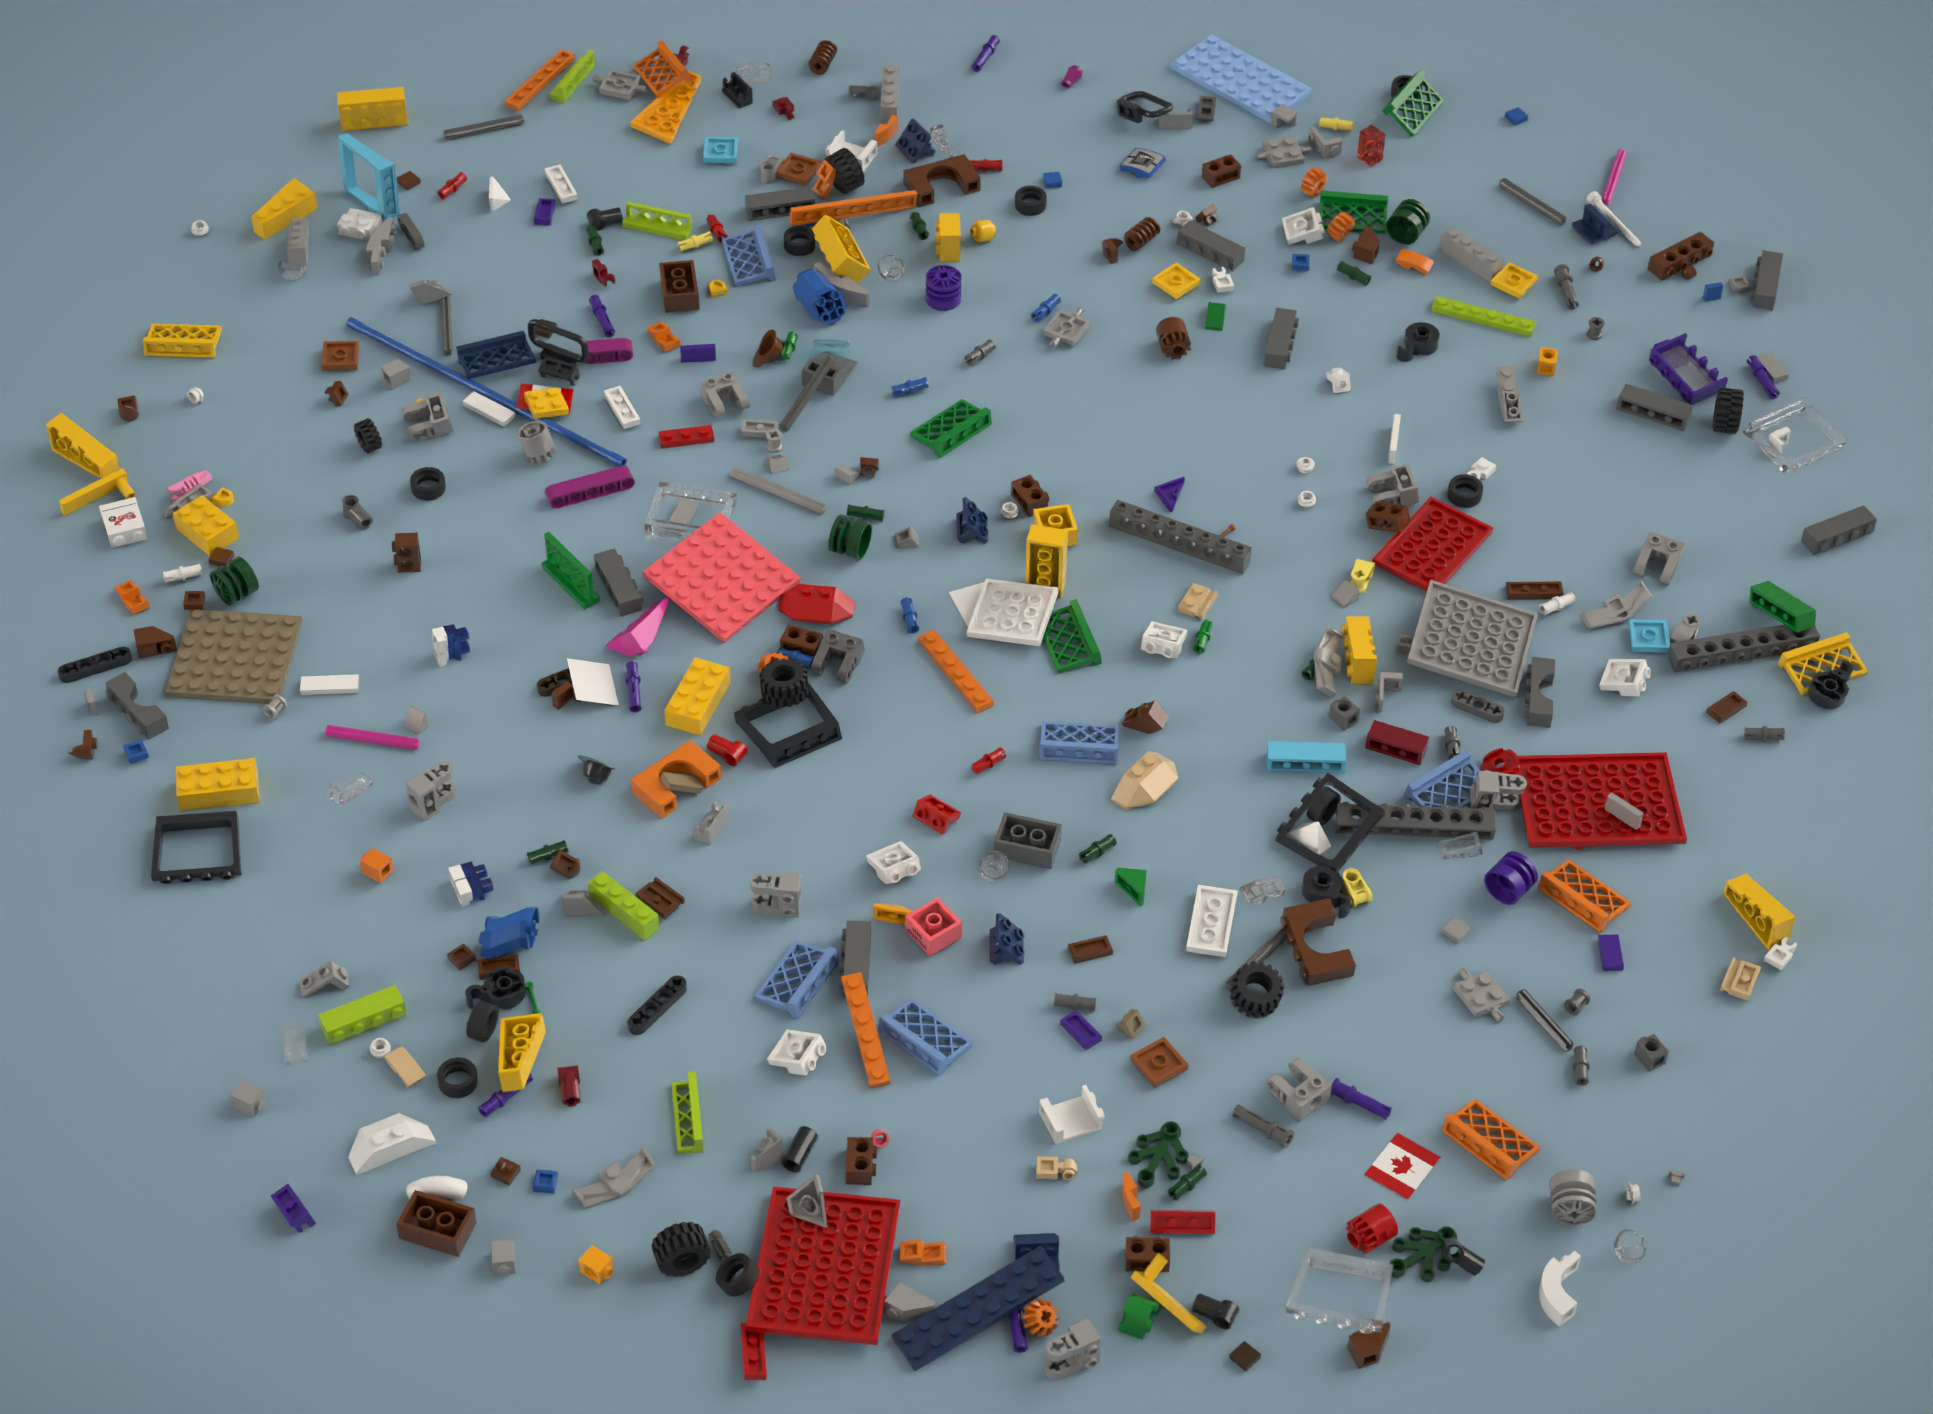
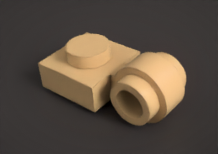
[1036,1156,1077,1180]

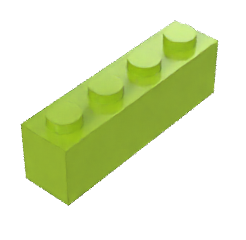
[588,871,659,941]
[318,985,407,1045]

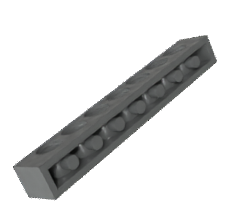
[1109,500,1252,574]
[1667,625,1820,672]
[1336,802,1496,839]

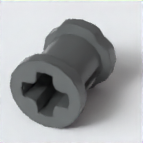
[1587,317,1605,340]
[1564,988,1591,1015]

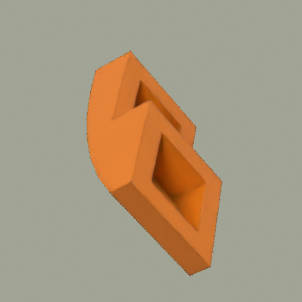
[874,115,898,147]
[813,160,836,199]
[1394,249,1434,276]
[646,321,681,352]
[114,580,150,615]
[1122,1171,1141,1221]
[900,1239,946,1266]

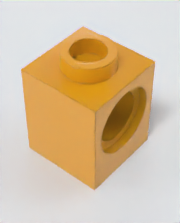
[1536,347,1558,376]
[578,1245,614,1285]

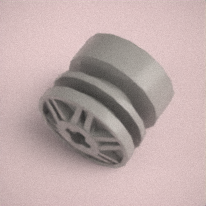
[1550,1169,1597,1225]

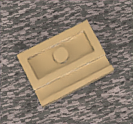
[1178,582,1218,620]
[1720,957,1761,1001]

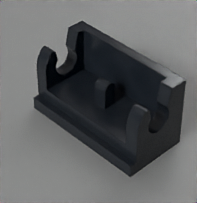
[722,72,753,109]
[538,357,580,386]

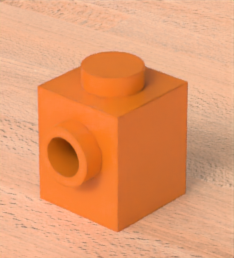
[360,848,393,883]

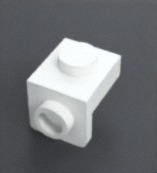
[1326,368,1351,393]
[1767,427,1791,457]

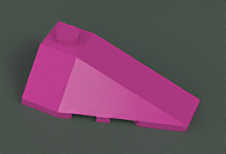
[606,597,670,657]

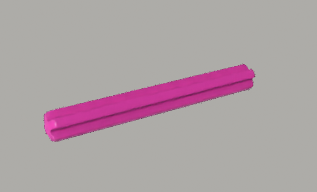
[1602,149,1627,205]
[325,725,419,750]

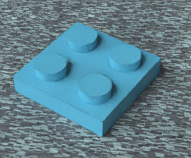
[703,137,738,164]
[1628,619,1670,653]

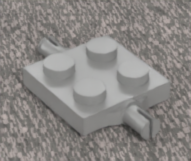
[593,69,647,100]
[1255,136,1311,168]
[1043,307,1090,348]
[1453,967,1510,1022]

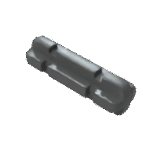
[708,1230,732,1263]

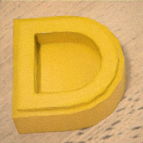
[708,280,728,297]
[211,487,234,507]

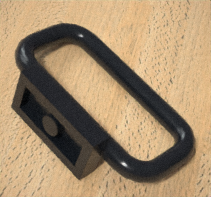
[1117,91,1173,124]
[527,319,589,364]

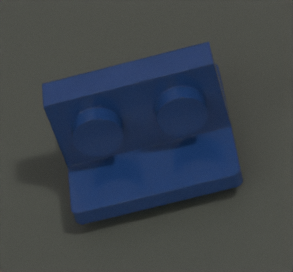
[895,118,936,163]
[1572,204,1618,244]
[956,497,988,544]
[990,913,1025,965]
[1013,1233,1060,1271]

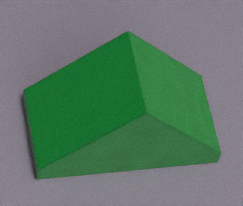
[1205,302,1227,331]
[1115,868,1147,906]

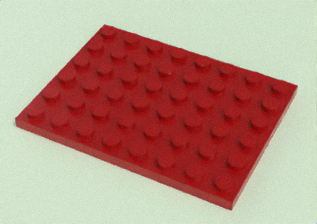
[1516,752,1687,848]
[745,1186,901,1345]

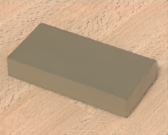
[660,772,703,794]

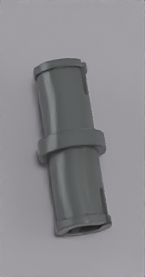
[964,339,996,365]
[1444,726,1460,760]
[1744,726,1785,741]
[1054,993,1096,1011]
[1573,1046,1590,1086]

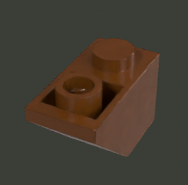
[1352,225,1380,264]
[134,626,177,658]
[1122,700,1169,734]
[1347,1322,1391,1369]

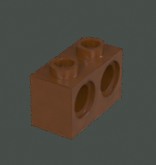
[1201,154,1241,188]
[1011,475,1050,517]
[1365,501,1411,533]
[392,532,421,573]
[780,624,824,657]
[846,1137,877,1185]
[1125,1236,1170,1272]

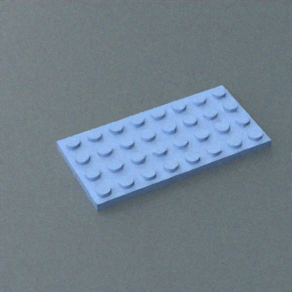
[1170,34,1312,124]

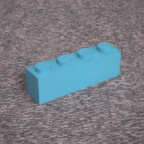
[1266,741,1346,774]

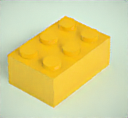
[173,495,239,556]

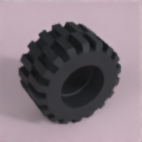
[825,148,865,194]
[1712,387,1744,434]
[759,659,809,708]
[1230,961,1284,1018]
[651,1222,711,1277]

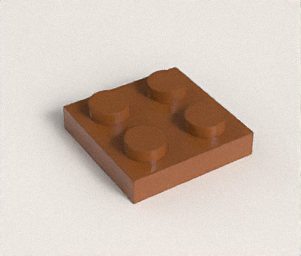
[777,152,821,186]
[321,341,359,371]
[1130,1037,1189,1088]

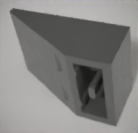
[802,351,857,396]

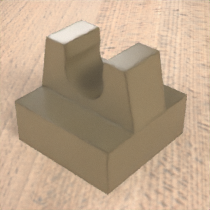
[1116,1009,1146,1039]

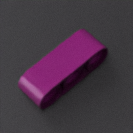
[585,338,633,364]

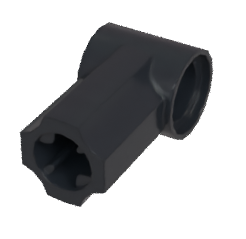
[587,207,623,231]
[1442,1238,1485,1276]
[1192,1293,1239,1330]

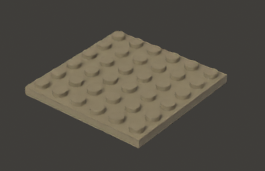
[165,609,303,704]

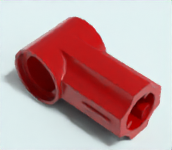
[707,734,748,766]

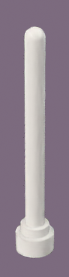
[1586,191,1641,247]

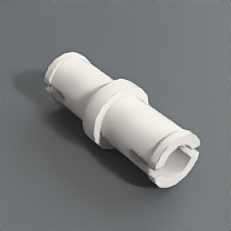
[162,564,202,583]
[1539,592,1576,616]

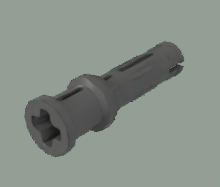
[1554,264,1579,309]
[1232,1104,1294,1148]

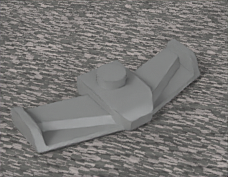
[1580,581,1652,629]
[1313,628,1344,698]
[572,1147,655,1209]

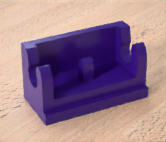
[271,1183,316,1232]

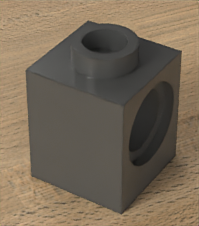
[1329,696,1360,731]
[1634,1034,1669,1072]

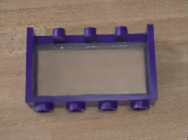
[1649,333,1728,405]

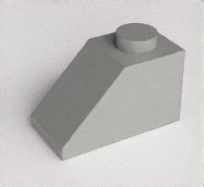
[885,1282,936,1323]

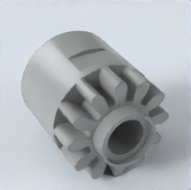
[517,421,556,464]

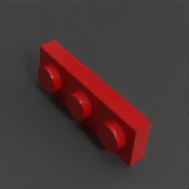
[658,425,714,449]
[1150,1210,1216,1234]
[740,1323,767,1380]

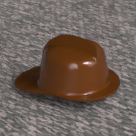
[753,329,783,367]

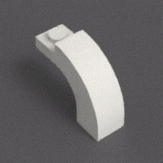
[1539,1251,1581,1327]

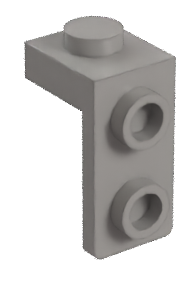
[1308,126,1343,159]
[1374,672,1403,712]
[299,961,349,997]

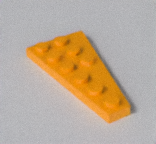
[630,70,701,144]

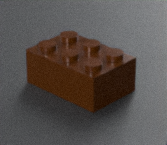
[659,260,700,313]
[396,1190,476,1257]

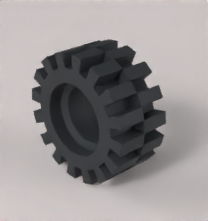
[354,418,382,454]

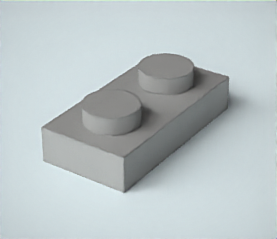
[741,419,779,438]

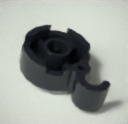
[1396,322,1440,362]
[1808,660,1853,709]
[1302,866,1350,918]
[465,966,526,1009]

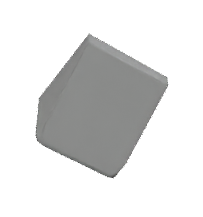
[766,454,789,473]
[835,465,861,484]
[896,526,919,548]
[1332,580,1359,607]
[405,705,428,734]

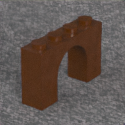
[903,154,981,207]
[1280,898,1356,986]

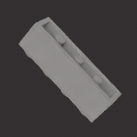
[880,65,899,123]
[287,218,310,268]
[1439,227,1504,283]

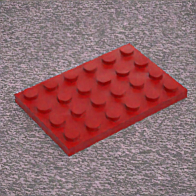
[1372,497,1493,591]

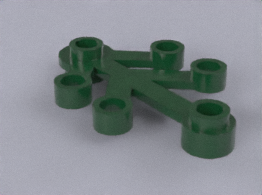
[1128,1121,1189,1188]
[1388,1226,1457,1282]

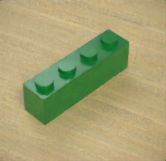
[1750,581,1816,632]

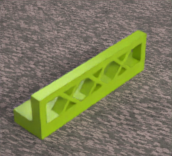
[550,50,595,103]
[622,201,692,240]
[671,1071,703,1154]

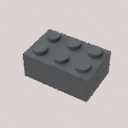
[994,812,1062,869]

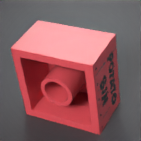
[905,897,962,957]

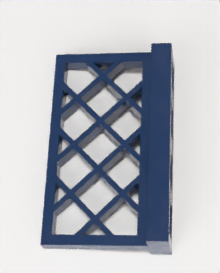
[456,330,536,379]

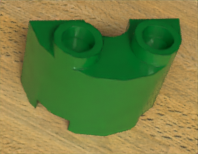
[1118,1293,1161,1340]

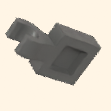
[849,85,878,99]

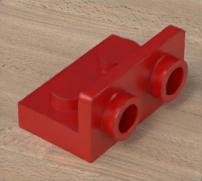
[912,794,961,834]

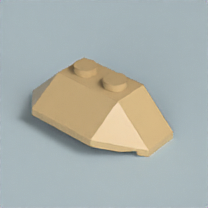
[1111,751,1178,810]

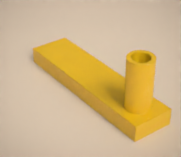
[59,468,136,516]
[1130,1253,1207,1334]

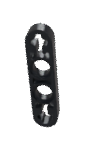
[58,647,132,683]
[628,975,687,1035]

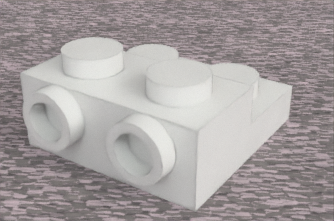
[1282,207,1325,245]
[337,208,383,240]
[1141,621,1188,658]
[1599,659,1651,696]
[866,841,921,884]
[767,1029,826,1076]

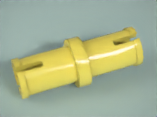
[1319,117,1354,132]
[677,231,713,252]

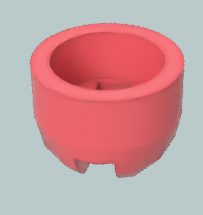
[871,1129,889,1148]

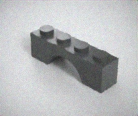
[1524,657,1555,728]
[105,672,169,739]

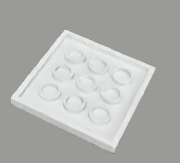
[967,579,1058,646]

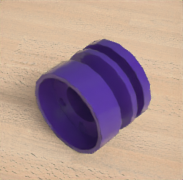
[926,265,962,311]
[1484,851,1538,905]

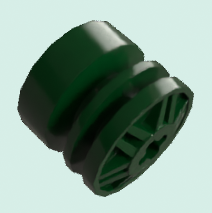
[1386,199,1430,245]
[828,514,872,560]
[210,556,259,606]

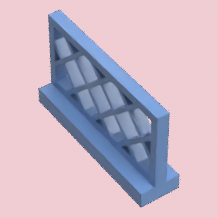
[722,223,776,286]
[1040,721,1119,764]
[1404,750,1480,822]
[754,940,839,1019]
[878,998,973,1076]

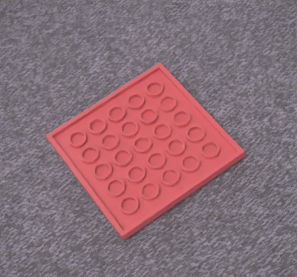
[643,512,801,643]

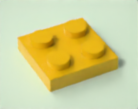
[1152,262,1201,300]
[1490,262,1538,299]
[524,388,569,419]

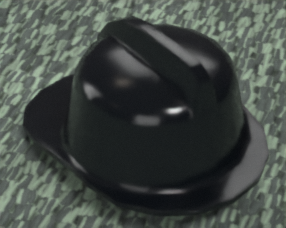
[578,755,615,785]

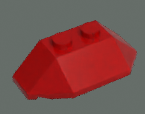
[778,584,855,624]

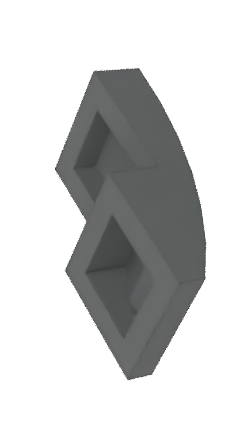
[1197,96,1216,121]

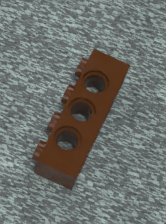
[1648,231,1714,281]

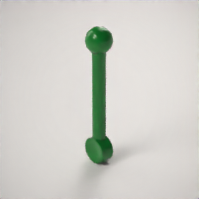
[525,982,541,1014]

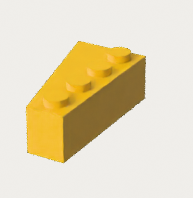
[251,178,318,240]
[46,412,119,479]
[1342,616,1377,685]
[498,1013,546,1092]

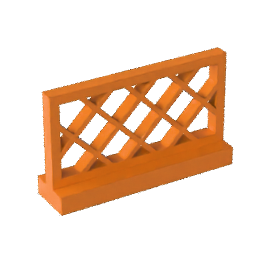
[632,40,692,98]
[1537,859,1631,933]
[1441,1099,1540,1180]

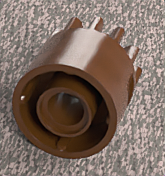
[1156,317,1191,359]

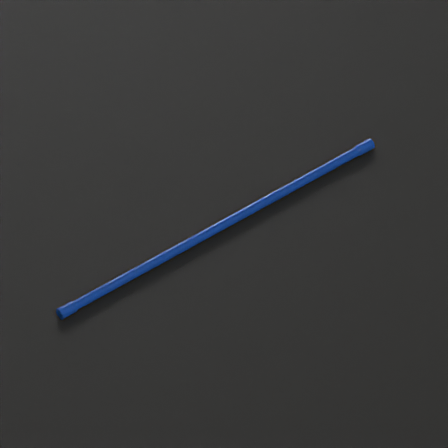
[346,317,627,466]

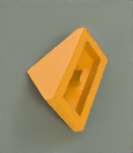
[873,903,913,925]

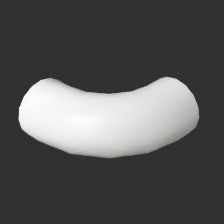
[406,1176,467,1201]

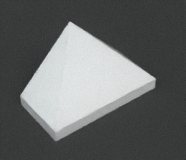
[489,177,511,212]
[1289,822,1331,855]

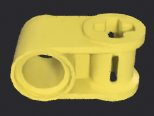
[1351,559,1375,593]
[1342,868,1372,908]

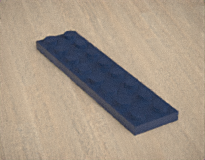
[891,1245,1065,1371]

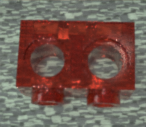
[1357,124,1386,167]

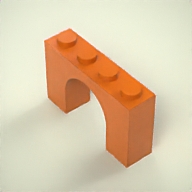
[631,740,722,818]

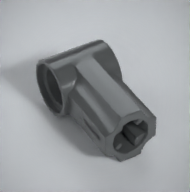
[342,495,373,530]

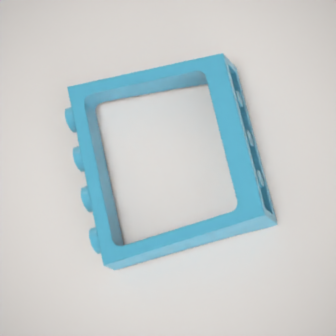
[338,133,400,220]

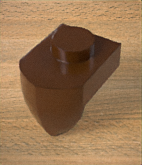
[1102,238,1123,264]
[117,395,139,422]
[552,682,581,710]
[68,730,98,759]
[550,850,581,879]

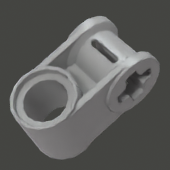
[760,154,785,184]
[1670,614,1701,643]

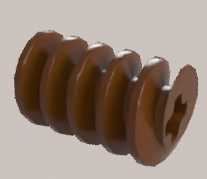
[809,40,837,75]
[1124,217,1161,251]

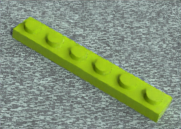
[1431,296,1537,337]

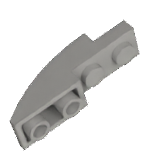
[366,217,397,275]
[814,262,870,307]
[1496,366,1523,423]

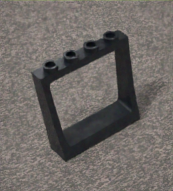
[734,682,842,768]
[1275,773,1384,872]
[151,811,242,884]

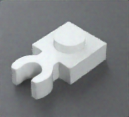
[1212,267,1234,293]
[1467,457,1497,480]
[1764,937,1797,971]

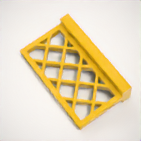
[143,324,222,358]
[1778,632,1868,695]

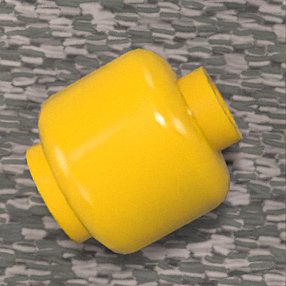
[970,220,996,243]

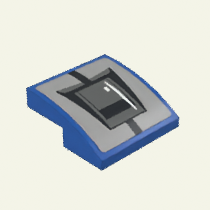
[1119,148,1166,178]

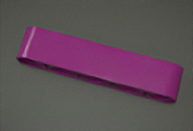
[544,466,635,508]

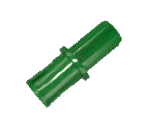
[780,331,798,360]
[1193,619,1213,654]

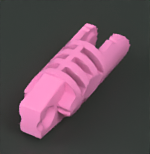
[167,470,212,503]

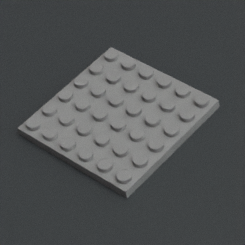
[1406,580,1538,698]

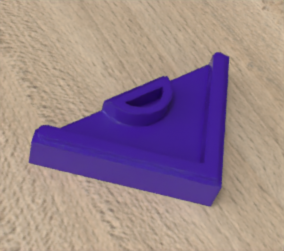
[1154,476,1185,512]

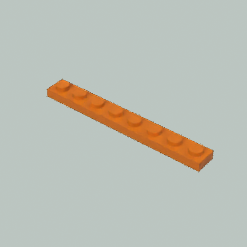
[789,190,917,226]

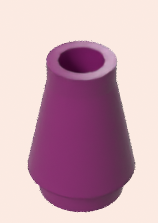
[1061,65,1083,89]

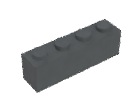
[745,186,815,221]
[1177,220,1245,271]
[1750,250,1783,310]
[1264,307,1299,369]
[1616,384,1693,431]
[1801,505,1877,555]
[594,548,644,616]
[839,921,871,997]

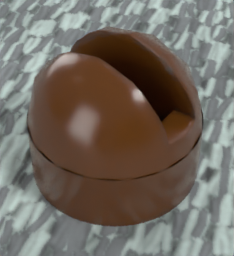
[1589,256,1604,272]
[1681,264,1697,279]

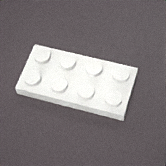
[1186,885,1238,957]

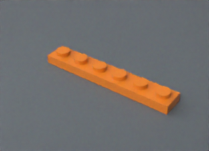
[504,49,575,111]
[918,630,994,713]
[841,972,890,1089]

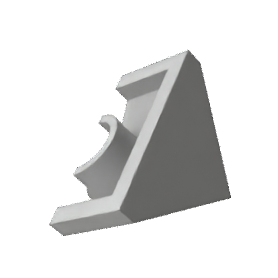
[409,280,452,305]
[563,890,605,917]
[751,1127,783,1172]
[786,1174,828,1228]

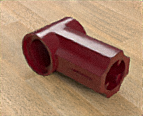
[557,1065,581,1107]

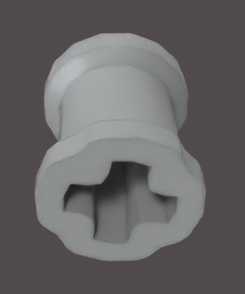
[766,429,782,453]
[262,694,287,720]

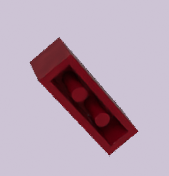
[1365,720,1429,765]

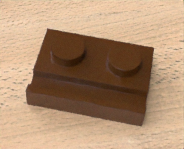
[635,877,685,920]

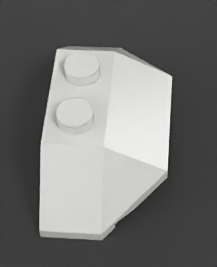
[348,1113,436,1175]

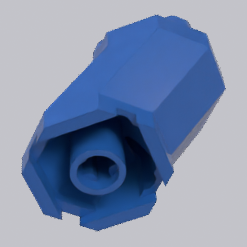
[792,269,846,325]
[479,906,540,959]

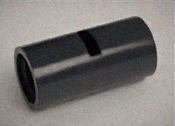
[781,1126,818,1173]

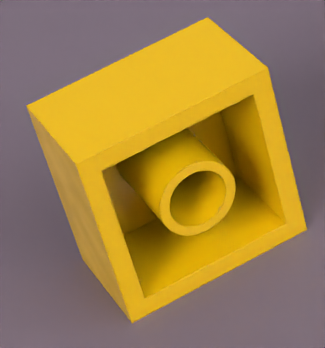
[935,213,961,262]
[1033,504,1078,546]

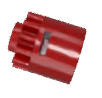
[1346,1203,1398,1254]

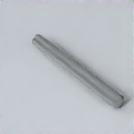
[730,467,826,514]

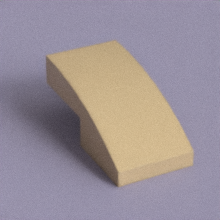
[384,1046,426,1089]

